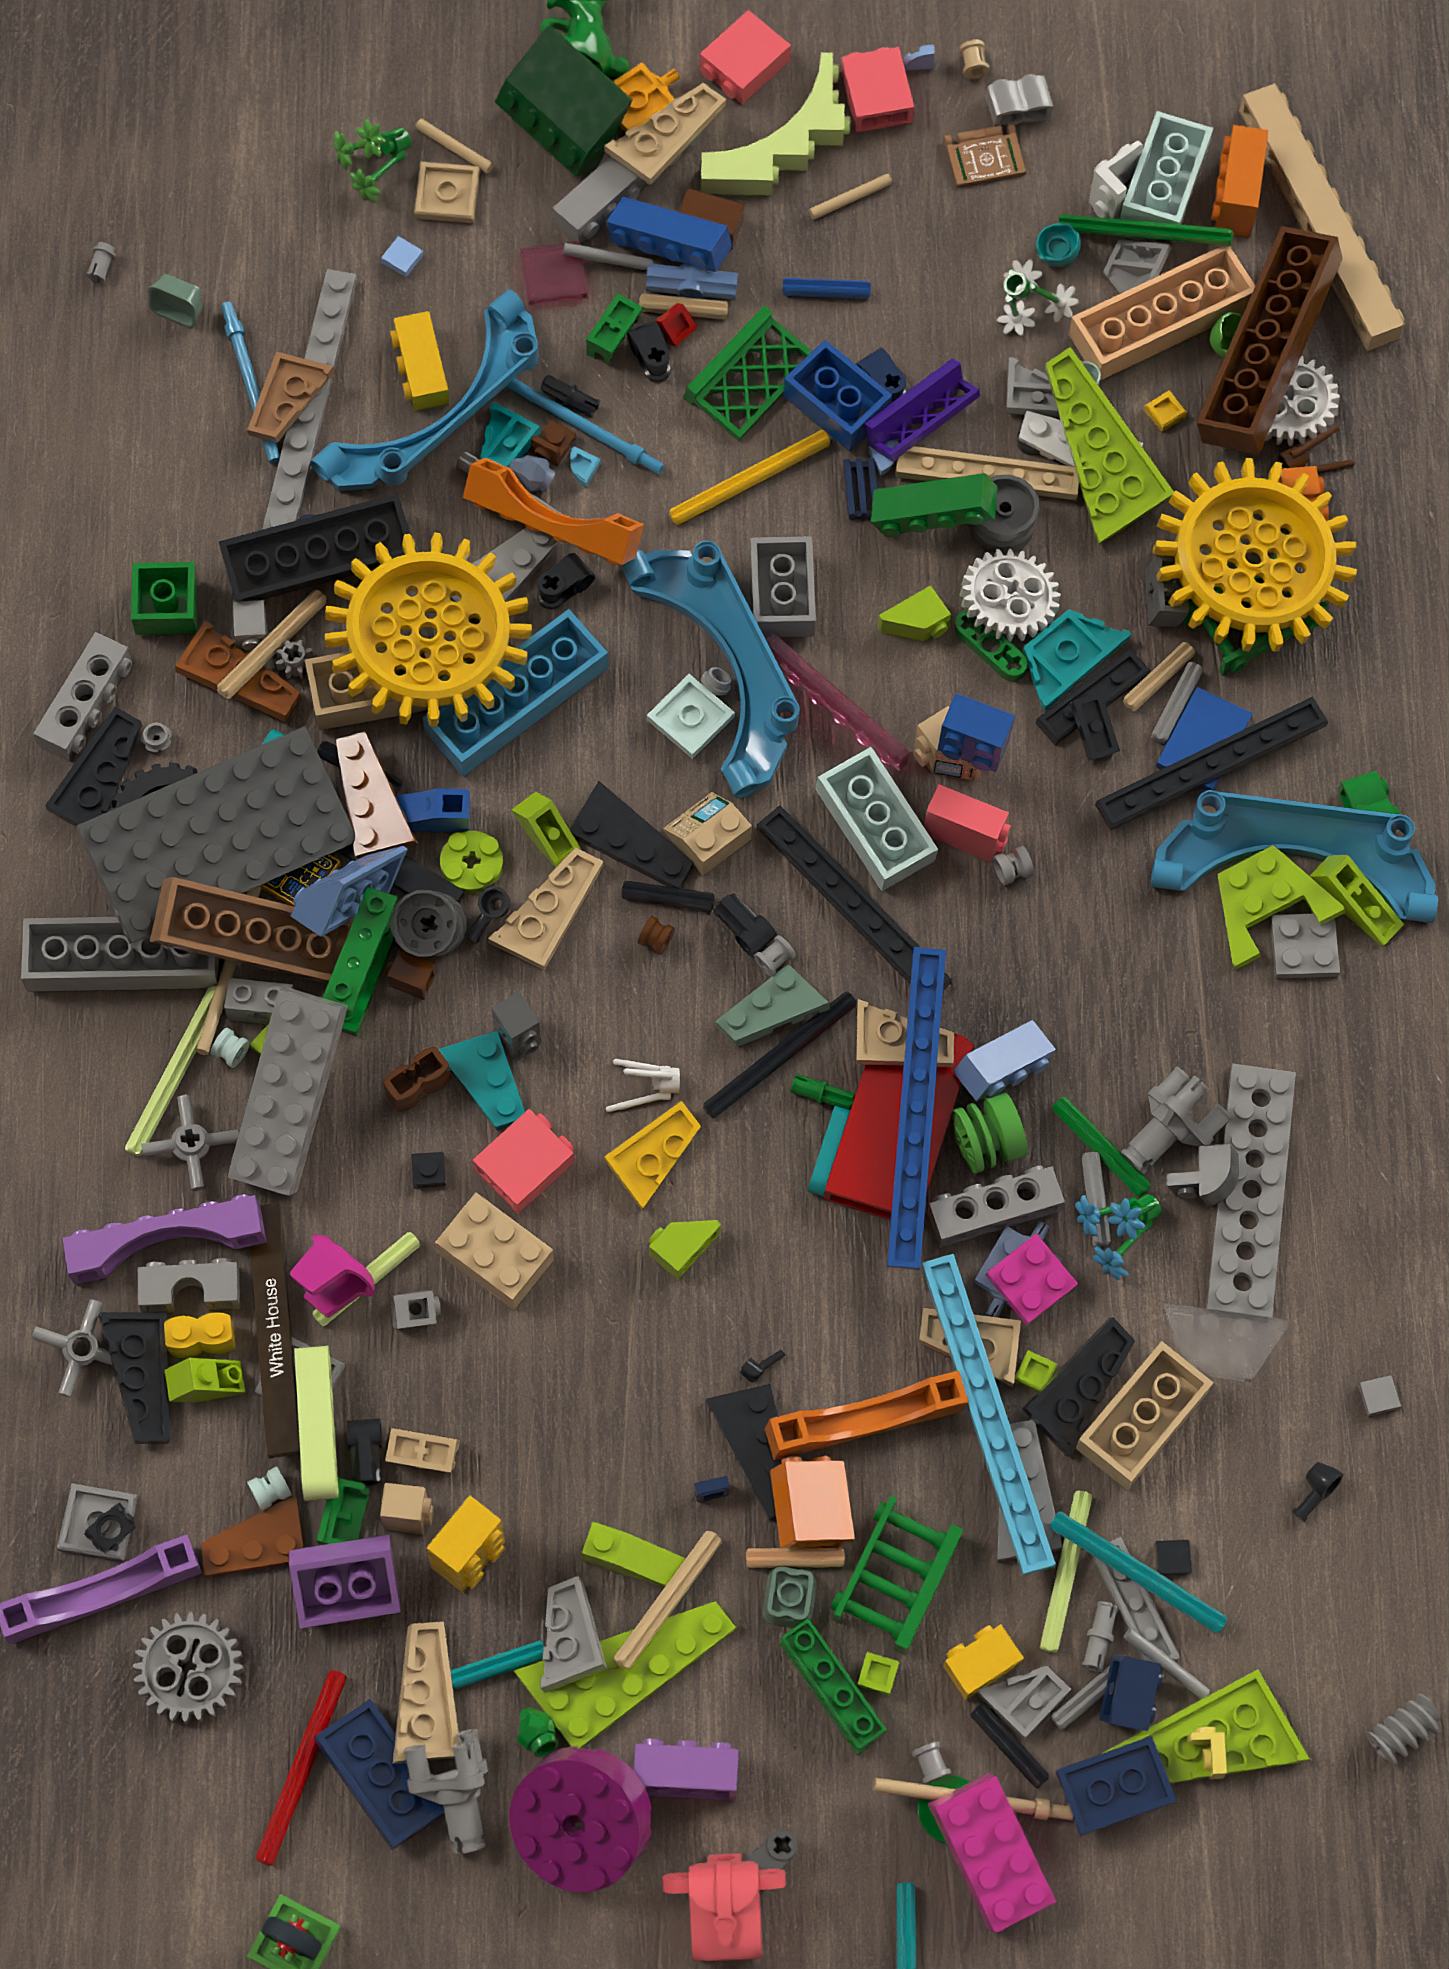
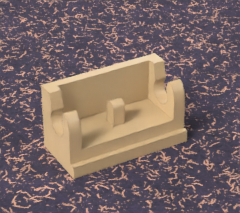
[385,1428,460,1473]

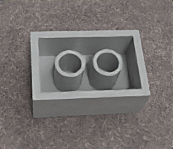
[750,536,816,637]

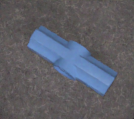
[646,263,738,300]

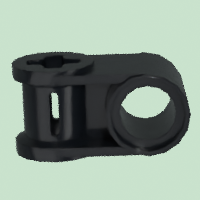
[627,321,671,382]
[537,552,596,609]

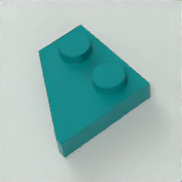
[480,402,541,467]

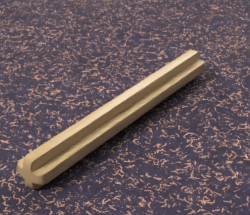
[217,589,327,699]
[614,1531,722,1669]

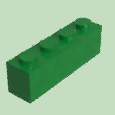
[871,473,998,537]

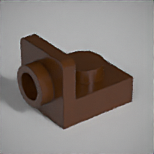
[531,420,576,467]

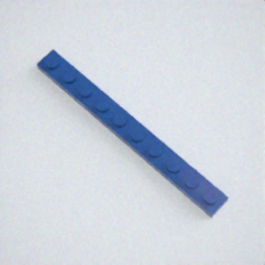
[887,947,946,1270]

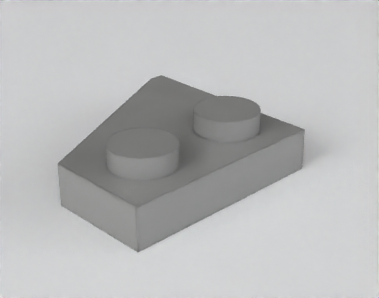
[1006,357,1060,417]
[977,1666,1071,1739]

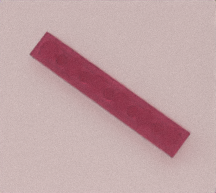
[765,632,909,771]

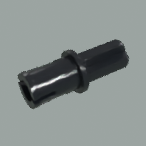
[540,375,600,418]

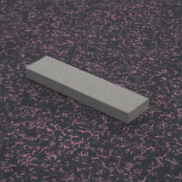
[1091,1537,1180,1662]

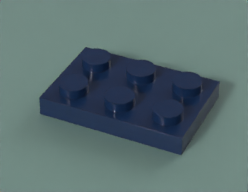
[1055,1736,1177,1837]

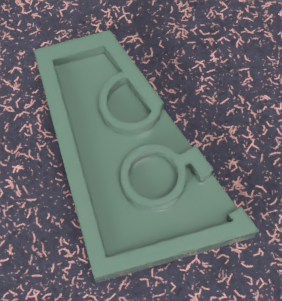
[715,964,830,1047]

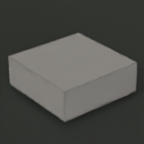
[1358,1375,1401,1416]

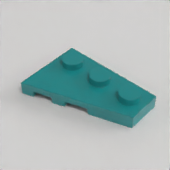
[438,1031,525,1131]

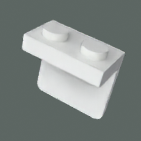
[1089,141,1143,219]

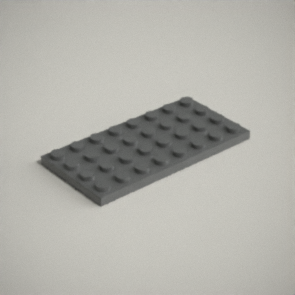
[75,726,356,944]

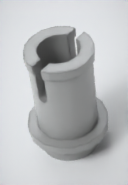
[86,242,116,283]

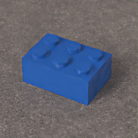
[783,339,892,451]

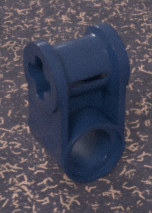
[855,348,906,402]

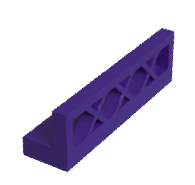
[864,358,980,462]

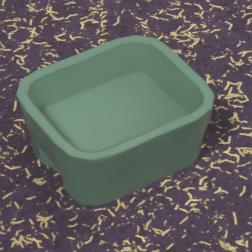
[148,274,203,328]
[763,1567,817,1628]

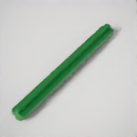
[1058,214,1233,246]

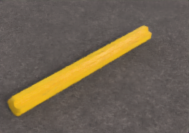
[669,430,830,525]

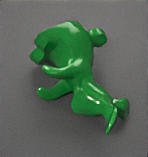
[539,0,630,78]

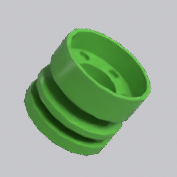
[952,1092,1028,1174]

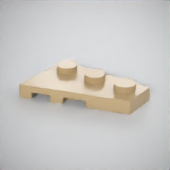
[856,999,954,1067]
[919,1308,1021,1387]

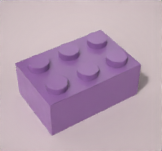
[289,1535,401,1628]
[634,1739,739,1801]

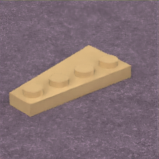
[604,83,726,185]
[488,848,604,970]
[393,1622,459,1764]

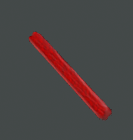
[256,1670,346,1866]

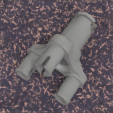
[1121,1066,1232,1174]
[404,1729,488,1853]

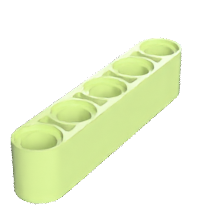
[295,1345,339,1501]

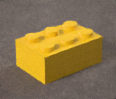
[427,1496,505,1593]

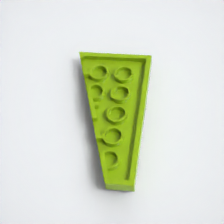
[514,1601,736,1748]

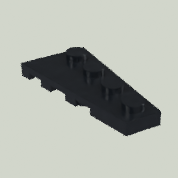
[706,1384,788,1520]

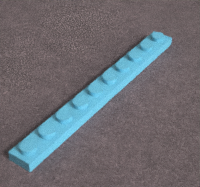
[921,1254,1056,1576]

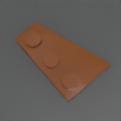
[201,1495,304,1578]

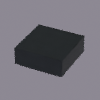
[1155,1539,1192,1576]

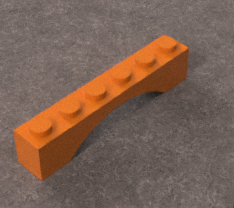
[463,458,644,565]
[765,1370,969,1460]

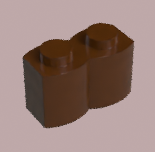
[383,1047,451,1112]

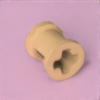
[959,40,990,79]

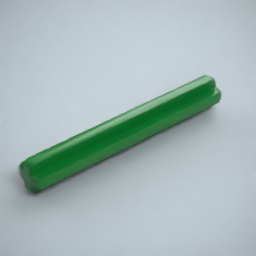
[1052,1096,1151,1197]

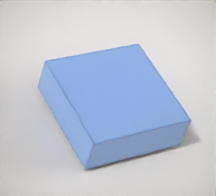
[381,236,423,277]

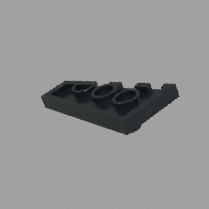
[45,707,142,827]
[569,781,694,888]
[98,1312,170,1444]
[1022,1317,1135,1457]

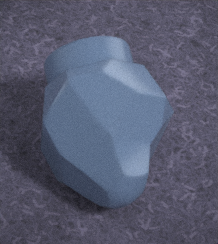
[509,455,555,493]

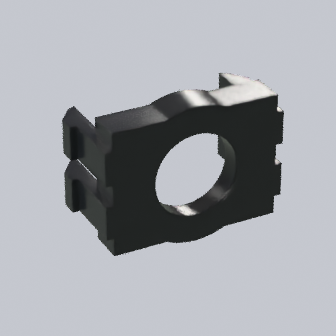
[84,1503,136,1554]

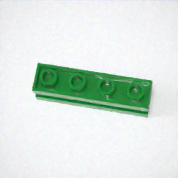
[780,1619,887,1756]

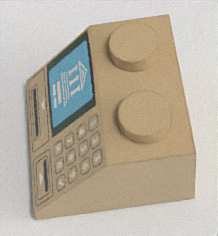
[913,706,981,781]
[663,792,752,876]

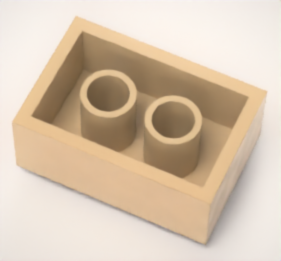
[435,1192,554,1310]

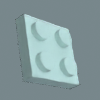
[647,674,735,759]

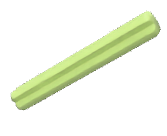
[312,1232,420,1326]

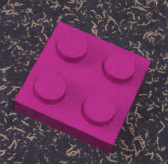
[985,1233,1078,1326]

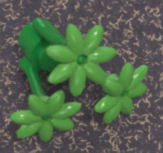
[333,119,411,203]

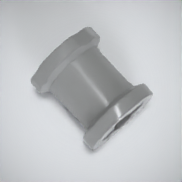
[754,935,796,977]
[911,1741,952,1785]

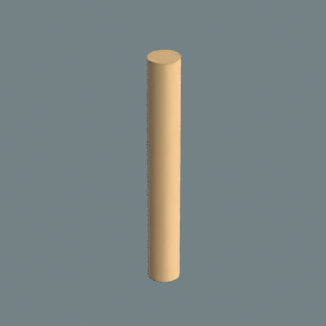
[415,119,494,174]
[809,173,892,220]

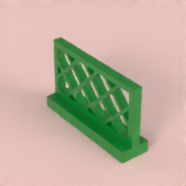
[683,305,812,441]

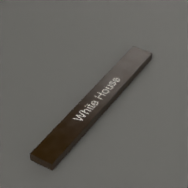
[250,1203,300,1459]

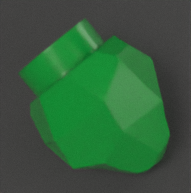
[517,1707,559,1758]

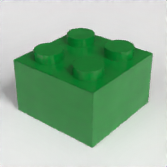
[131,562,198,635]

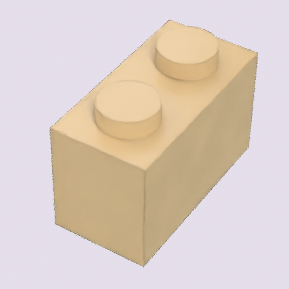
[380,1483,433,1535]

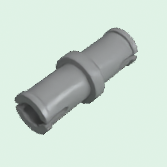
[1082,1601,1119,1672]

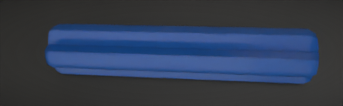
[783,278,871,299]

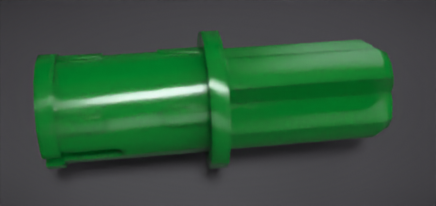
[790,1073,855,1110]

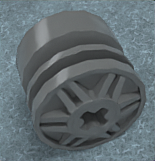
[391,890,466,957]

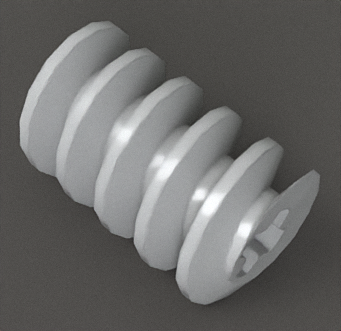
[1365,1694,1441,1765]

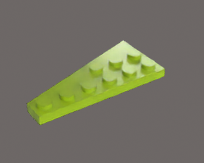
[1045,347,1174,546]
[1101,1669,1309,1784]

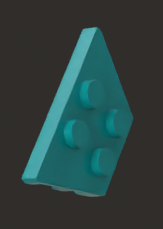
[1023,609,1132,711]

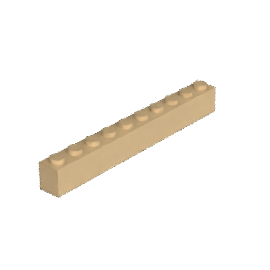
[1239,84,1405,351]

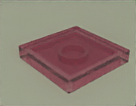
[520,241,588,306]

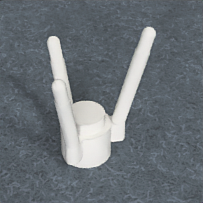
[606,1059,680,1112]

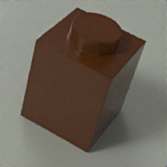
[385,948,437,1000]

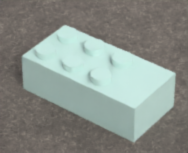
[1120,111,1213,242]
[815,747,938,891]

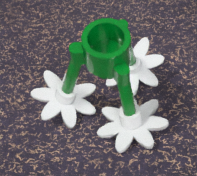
[997,260,1079,336]

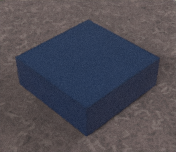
[694,1476,730,1502]

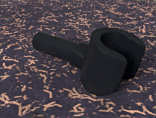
[740,1350,785,1382]

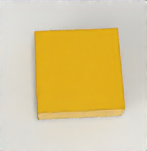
[1144,390,1187,432]

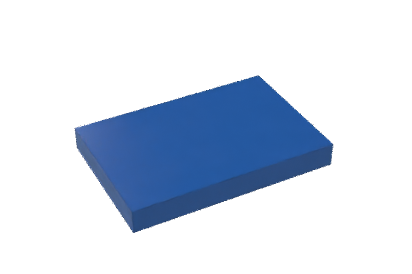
[1156,687,1253,791]

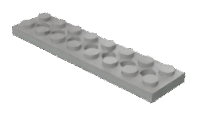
[1206,1064,1296,1321]

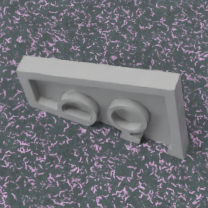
[541,1576,607,1693]

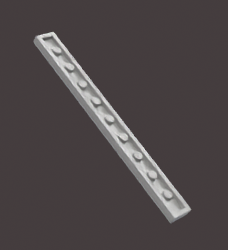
[262,269,357,530]

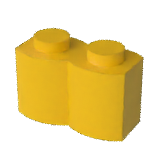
[164,1313,236,1358]

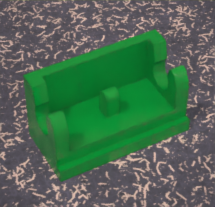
[586,293,643,364]
[317,1477,370,1546]

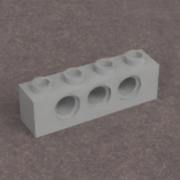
[33,632,132,761]
[927,1166,1065,1248]

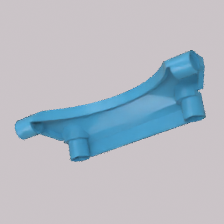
[310,289,539,491]
[620,540,799,798]
[1151,790,1438,923]

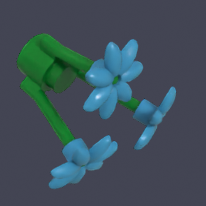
[1075,1194,1161,1280]

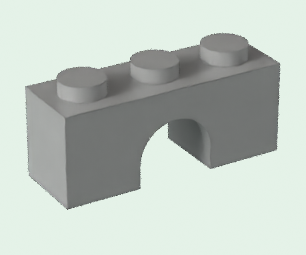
[138,1258,240,1313]

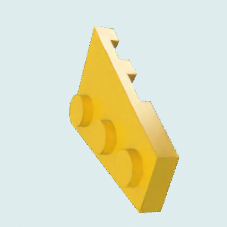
[603,1101,701,1210]

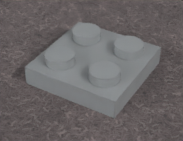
[1270,914,1340,979]

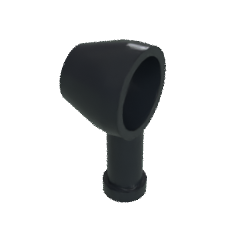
[465,886,511,943]
[1292,1462,1344,1523]

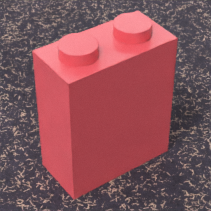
[700,10,791,104]
[840,47,914,133]
[924,784,1011,863]
[472,1109,574,1214]

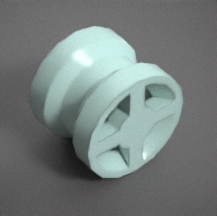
[210,1028,250,1068]

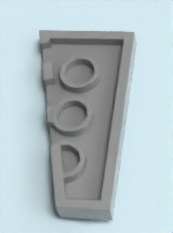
[450,528,562,622]
[997,1420,1063,1562]

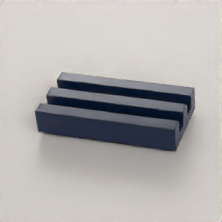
[843,458,877,519]

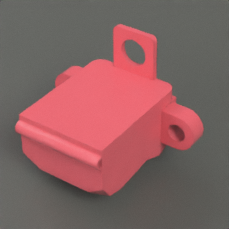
[662,1853,786,1961]

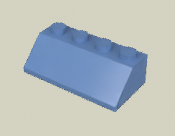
[291,846,408,937]

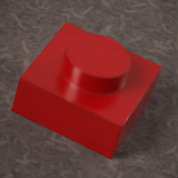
[656,303,697,346]

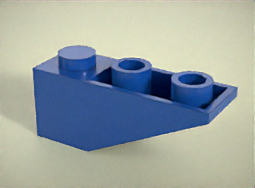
[396,788,471,833]

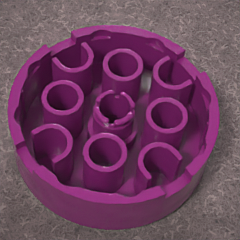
[509,1746,652,1892]

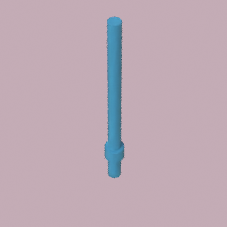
[221,302,280,464]
[506,379,664,475]

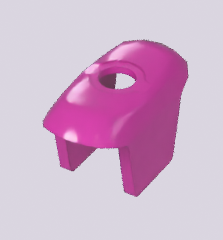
[290,1234,375,1318]

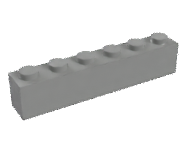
[553,97,703,245]

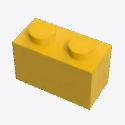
[943,1624,1024,1700]

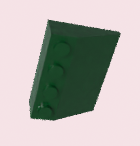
[494,26,633,177]

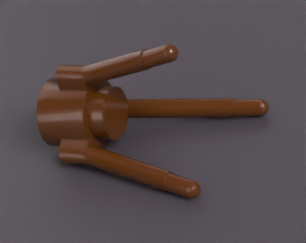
[1278,425,1355,472]

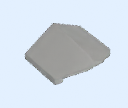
[1103,239,1171,294]

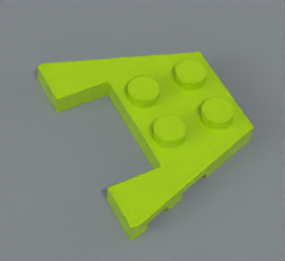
[1217,845,1345,970]

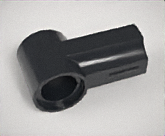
[714,893,777,957]
[347,1418,382,1486]

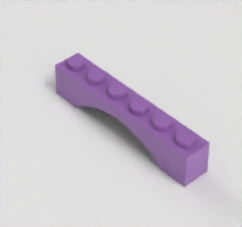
[63,1195,267,1285]
[0,1534,202,1645]

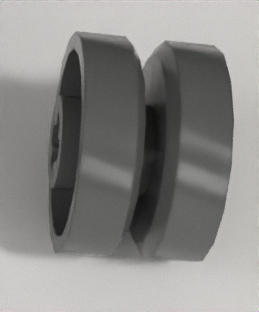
[970,474,1039,553]

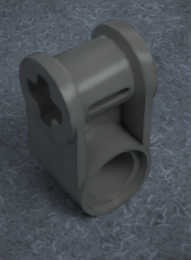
[744,1829,798,1895]

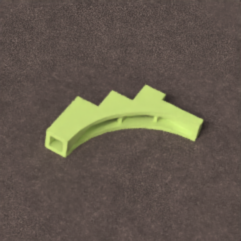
[701,53,850,196]

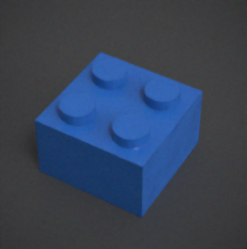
[937,693,1015,772]

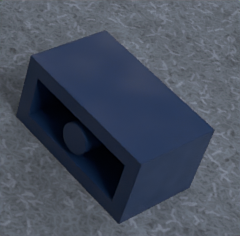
[1099,1653,1163,1731]

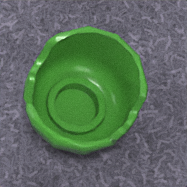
[1210,312,1243,359]

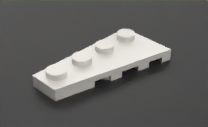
[1018,411,1143,467]

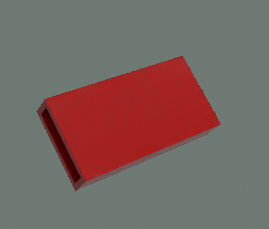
[823,1034,974,1220]

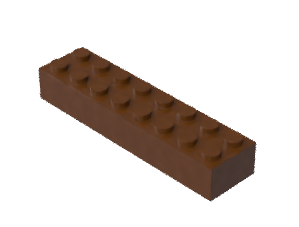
[1197,226,1343,455]

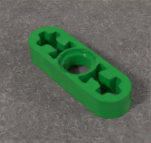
[954,610,1027,682]

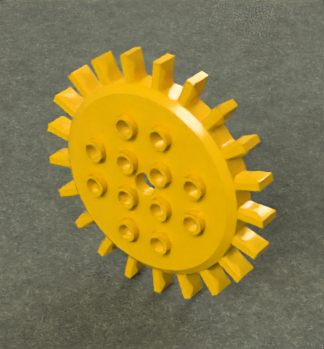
[1153,458,1357,652]
[325,532,532,727]

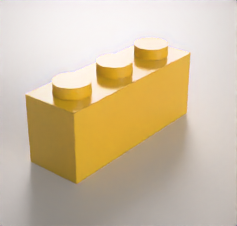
[390,311,450,411]

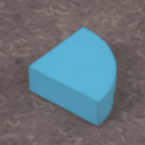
[570,446,601,488]

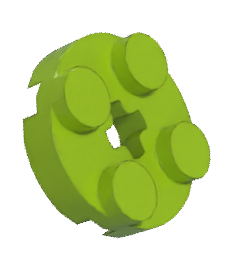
[440,831,503,894]

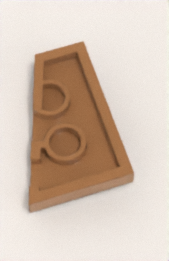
[247,352,335,443]

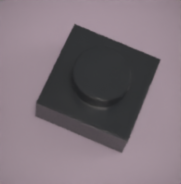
[411,1152,446,1188]

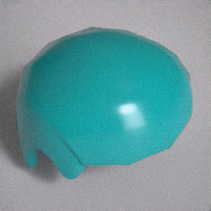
[1036,223,1081,268]

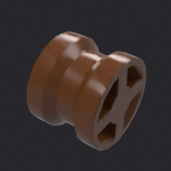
[638,916,675,955]

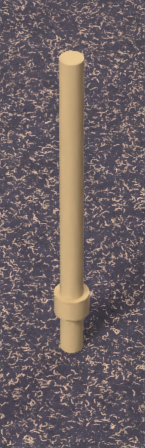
[196,886,261,1055]
[873,1778,1074,1821]

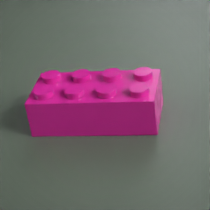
[928,1773,1056,1933]

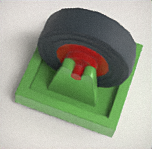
[247,1894,342,1969]

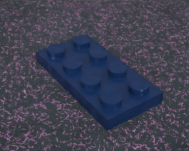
[314,1699,445,1850]

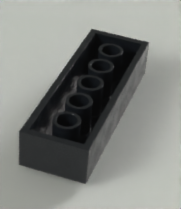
[219,493,410,602]

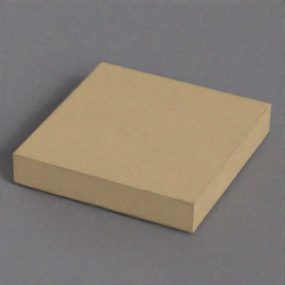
[414,162,480,224]

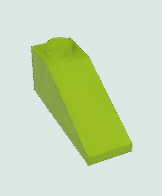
[1310,855,1404,946]
[582,1522,686,1588]

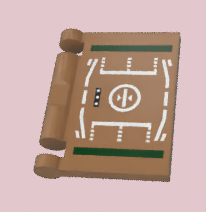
[944,123,1026,187]

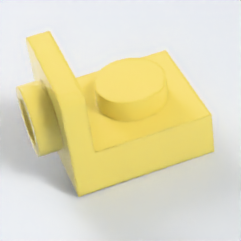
[1187,1727,1227,1779]

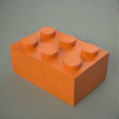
[1211,125,1269,238]

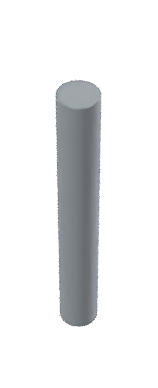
[563,243,653,271]
[1123,1627,1210,1700]

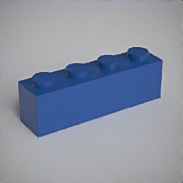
[606,197,732,272]

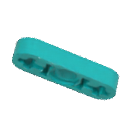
[808,1106,851,1196]

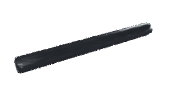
[703,991,857,1118]

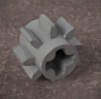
[276,640,313,679]

